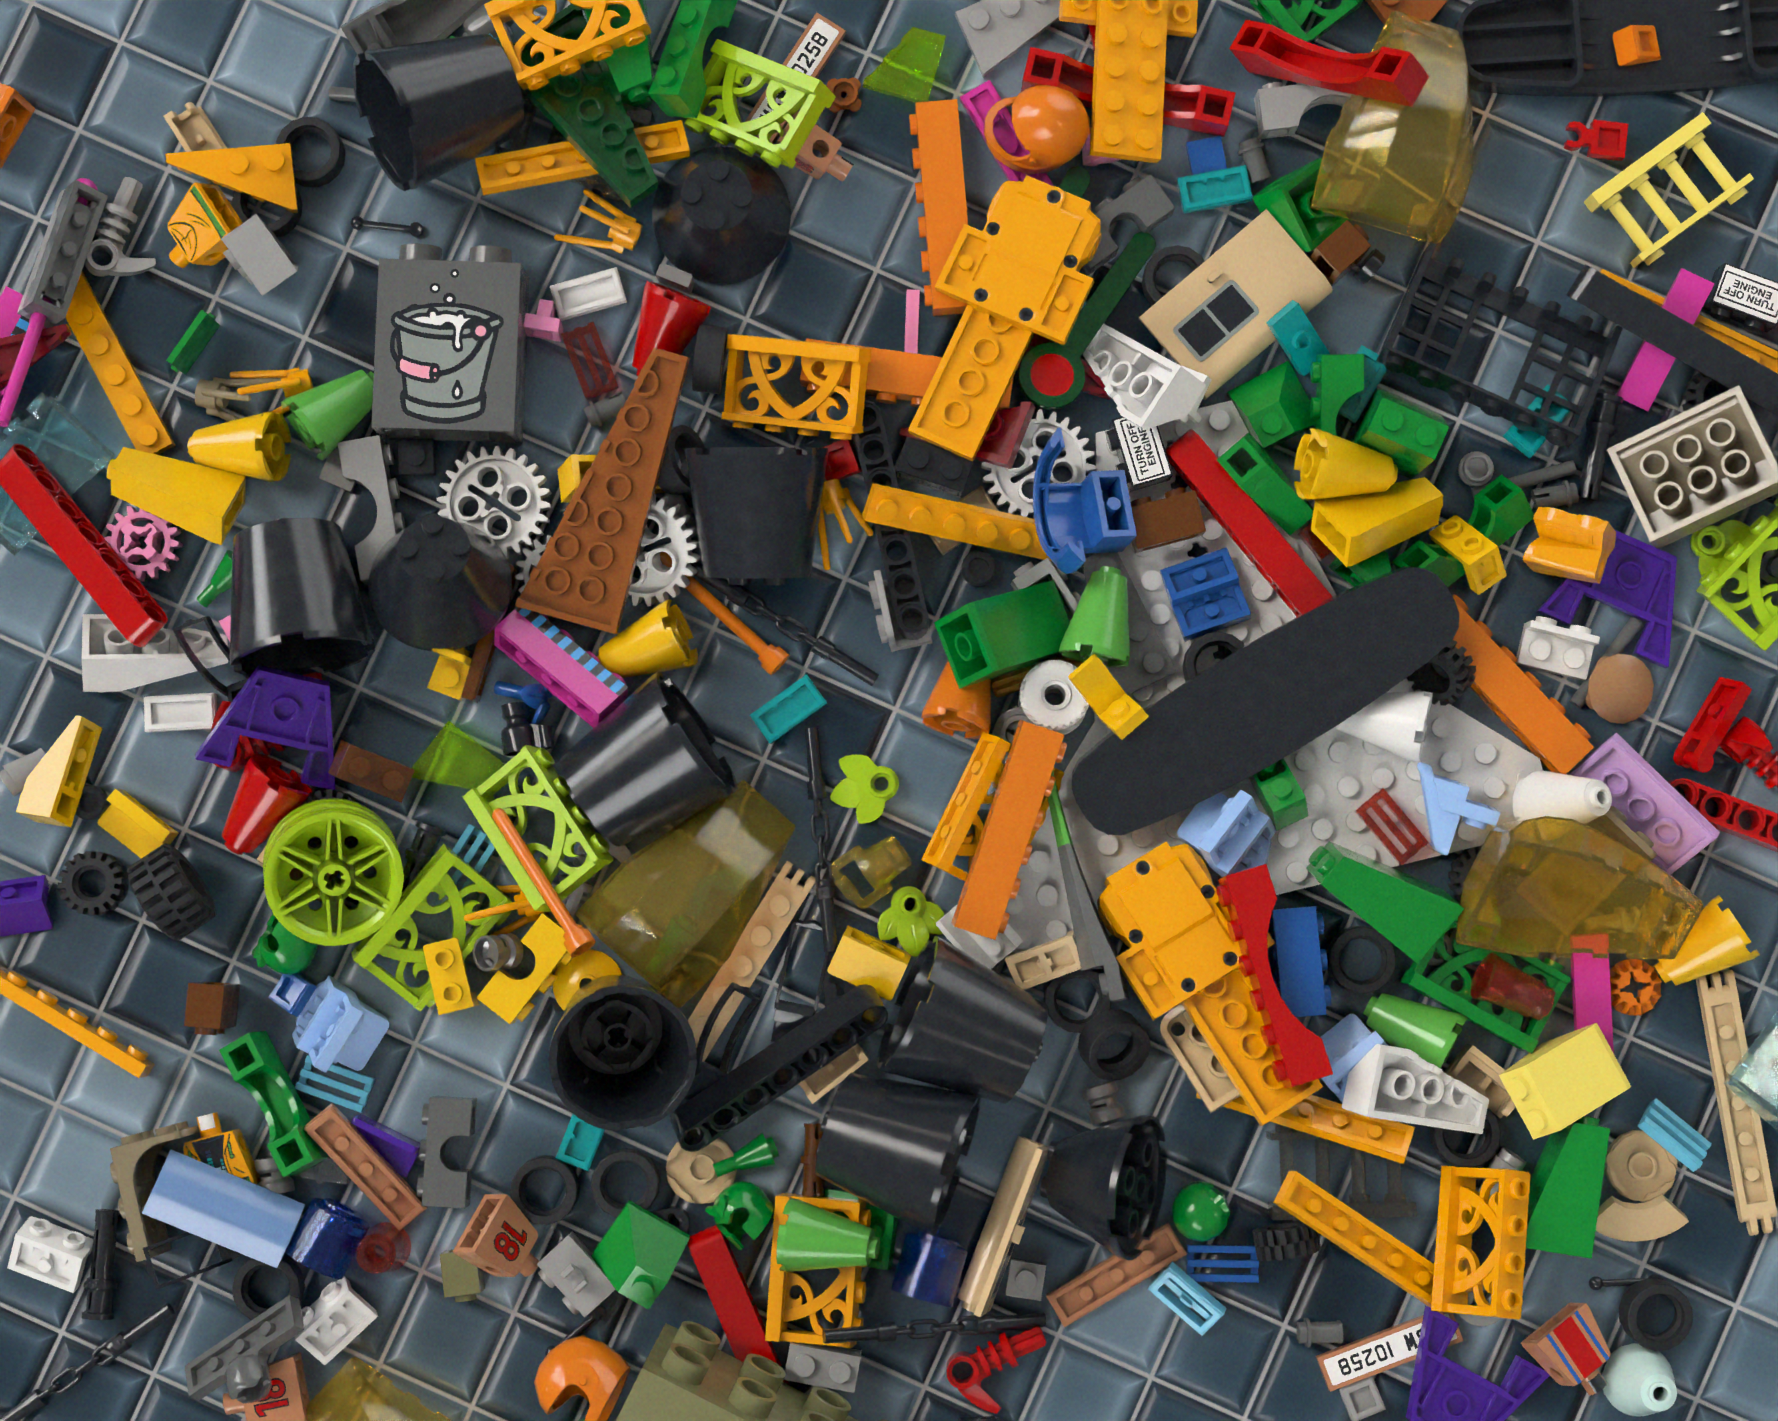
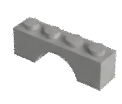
[1254,82,1402,139]
[338,435,406,585]

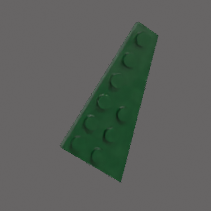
[513,4,658,208]

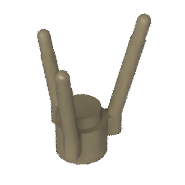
[195,377,281,421]

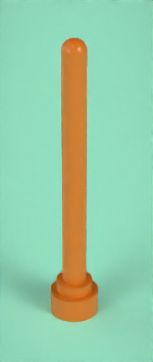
[660,552,790,676]
[492,808,596,957]

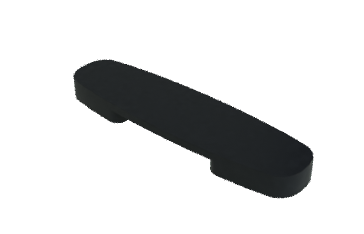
[1450,0,1778,97]
[1071,566,1459,835]

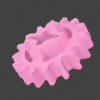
[104,506,183,581]

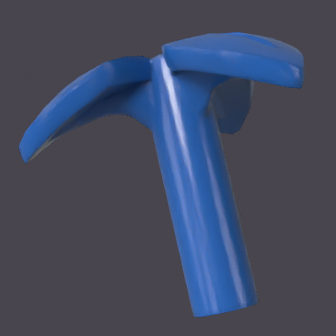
[494,680,553,725]

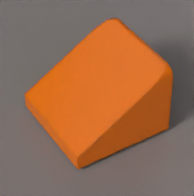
[1613,25,1661,66]

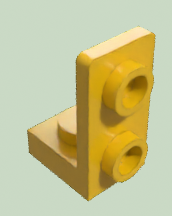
[1429,515,1507,595]
[427,647,472,701]
[1068,654,1149,740]
[423,938,479,1015]

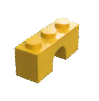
[477,913,574,1024]

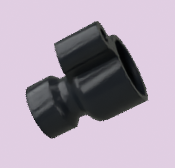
[501,702,555,756]

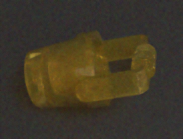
[830,835,912,909]

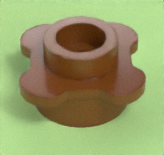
[827,77,862,113]

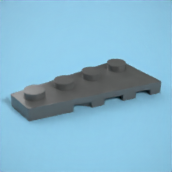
[1082,552,1177,695]

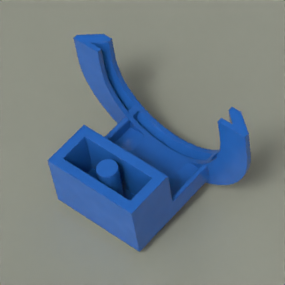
[1033,427,1137,574]

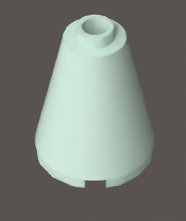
[1602,1343,1677,1416]

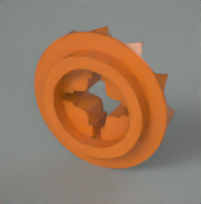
[1610,959,1662,1016]

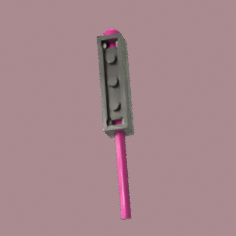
[0,178,108,427]

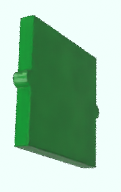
[166,310,220,375]

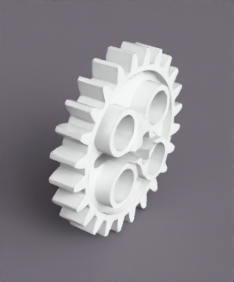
[981,409,1096,519]
[437,446,553,559]
[627,494,701,606]

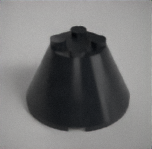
[652,147,791,284]
[368,513,512,651]
[1040,1115,1167,1261]

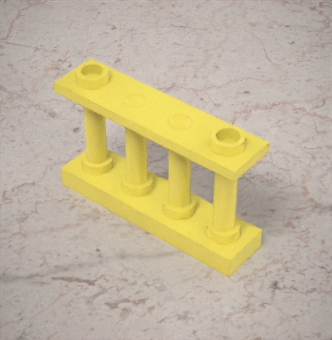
[1584,112,1754,268]

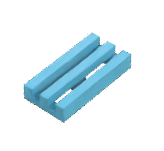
[448,824,496,902]
[295,1055,375,1113]
[1637,1098,1712,1172]
[1148,1261,1227,1336]

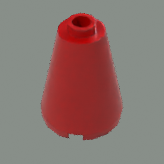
[632,281,712,376]
[222,753,312,855]

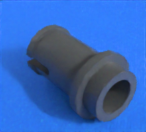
[1237,137,1272,185]
[583,391,626,427]
[1531,480,1579,511]
[1296,1318,1343,1347]

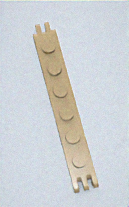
[688,861,815,1062]
[1696,970,1777,1236]

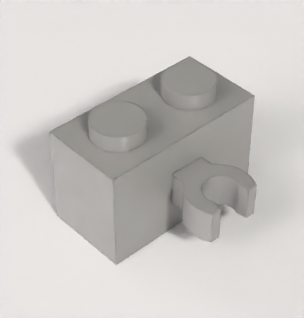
[537,1231,615,1318]
[784,1342,862,1395]

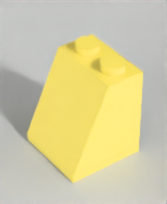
[1499,1023,1631,1140]

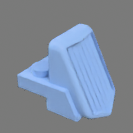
[1417,762,1501,856]
[1177,789,1276,877]
[292,975,389,1073]
[1320,1014,1388,1103]

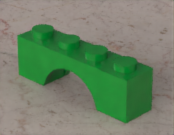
[648,0,738,118]
[1310,354,1364,436]
[1392,474,1534,587]
[219,1031,329,1177]

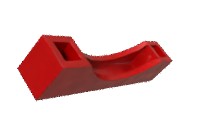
[1229,20,1429,107]
[1021,47,1236,137]
[1216,864,1333,1088]

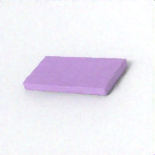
[1568,733,1720,877]

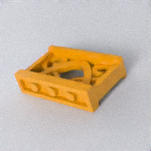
[484,0,652,90]
[721,334,872,440]
[921,732,1064,882]
[1431,1166,1530,1320]
[765,1193,871,1348]

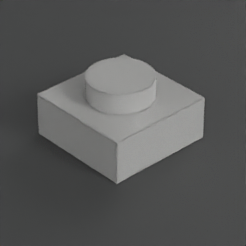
[1005,1258,1046,1301]

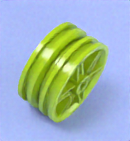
[263,798,404,946]

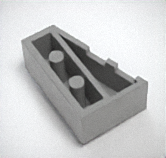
[221,214,299,296]

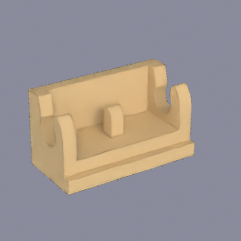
[163,102,227,183]
[1005,930,1081,990]
[798,1044,869,1104]
[1445,1044,1516,1119]

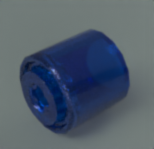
[285,1197,370,1279]
[891,1230,968,1307]

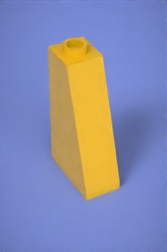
[107,447,246,545]
[1311,477,1443,567]

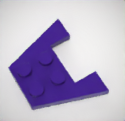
[1536,530,1677,668]
[195,665,335,790]
[1406,1305,1550,1421]

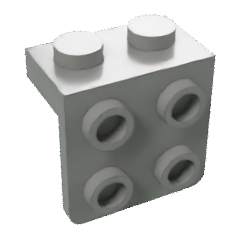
[868,570,932,652]

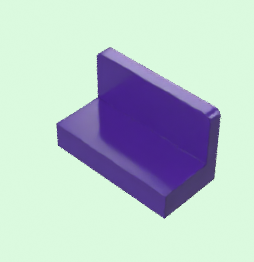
[0,875,53,937]
[351,1114,420,1178]

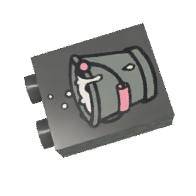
[371,243,530,443]

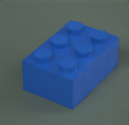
[1268,906,1331,1017]

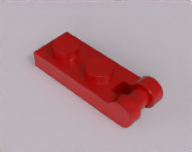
[1673,677,1752,773]

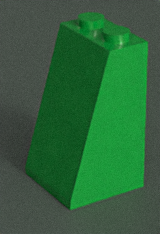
[582,0,655,112]
[1352,387,1449,479]
[934,580,1070,689]
[1306,841,1464,963]
[1526,1115,1610,1259]

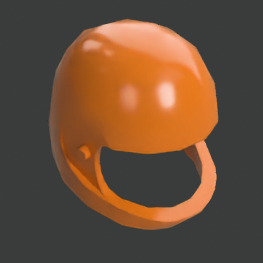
[984,85,1090,175]
[534,1335,631,1421]

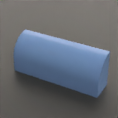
[142,1149,305,1268]

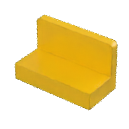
[97,788,179,858]
[827,925,912,1001]

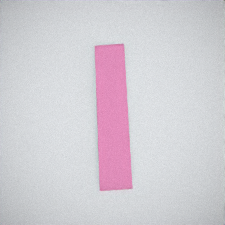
[904,289,920,354]

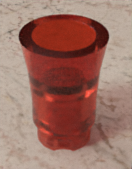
[1470,953,1556,1021]
[356,1222,411,1274]

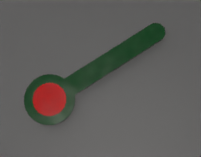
[1018,232,1156,409]

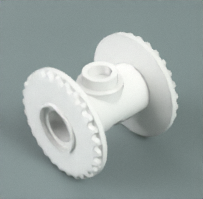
[1018,660,1089,735]

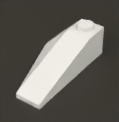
[1083,324,1207,430]
[82,614,228,693]
[1342,1044,1489,1134]

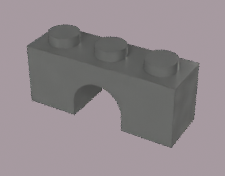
[1082,174,1175,276]
[417,1096,477,1209]

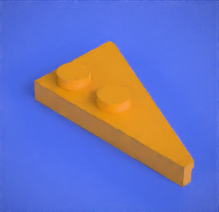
[165,143,298,213]

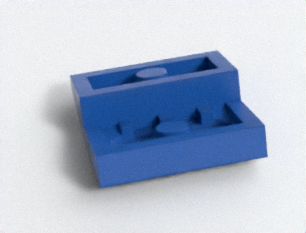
[1160,547,1251,642]

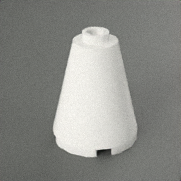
[1337,691,1433,763]
[1513,770,1612,841]

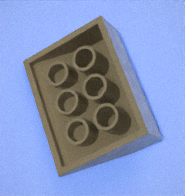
[1607,385,1778,549]

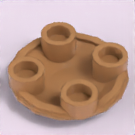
[1586,654,1654,724]

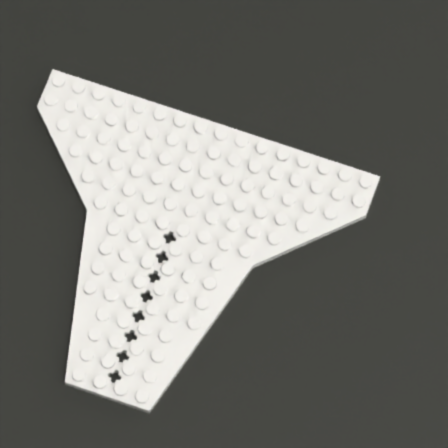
[1005,400,1543,954]

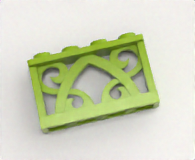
[683,39,836,169]
[1696,498,1778,651]
[462,745,613,912]
[351,844,512,1011]

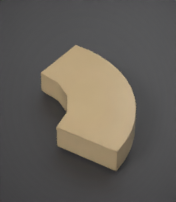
[1596,1194,1689,1242]

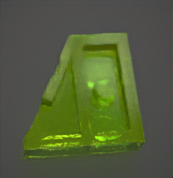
[863,27,946,102]
[412,721,505,789]

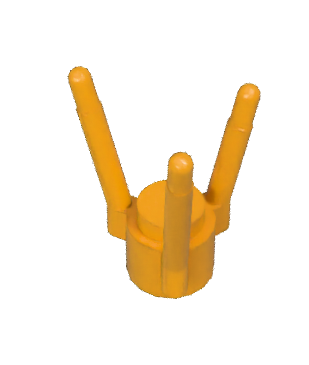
[554,188,643,254]
[229,367,313,414]
[818,479,873,570]
[464,885,546,936]

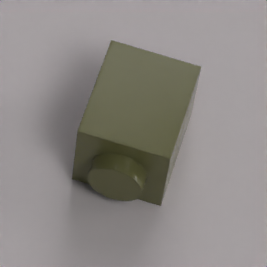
[440,1249,485,1302]

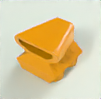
[1523,507,1617,584]

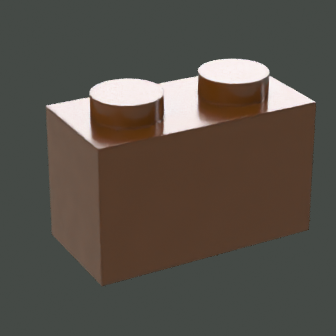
[1310,220,1371,286]
[1131,487,1206,554]
[328,740,415,803]
[184,981,240,1035]

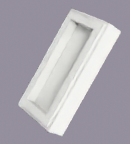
[550,267,627,321]
[144,693,217,733]

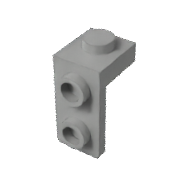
[1010,558,1081,617]

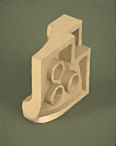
[1160,1004,1241,1114]

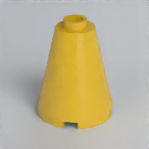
[187,411,291,482]
[1294,428,1398,500]
[596,599,698,678]
[1653,895,1760,986]

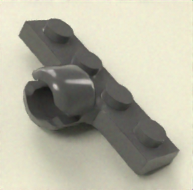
[185,1295,304,1404]

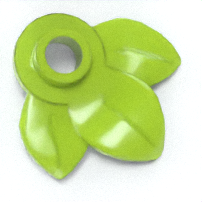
[1690,520,1751,588]
[830,755,899,824]
[877,886,944,957]

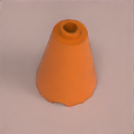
[921,661,991,739]

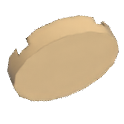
[1604,1130,1677,1202]
[666,1137,737,1204]

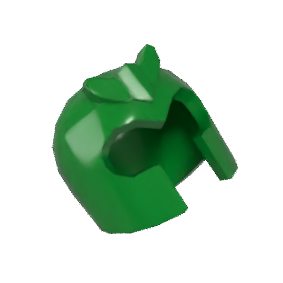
[252,914,319,975]
[705,1181,775,1250]
[1172,1181,1230,1242]

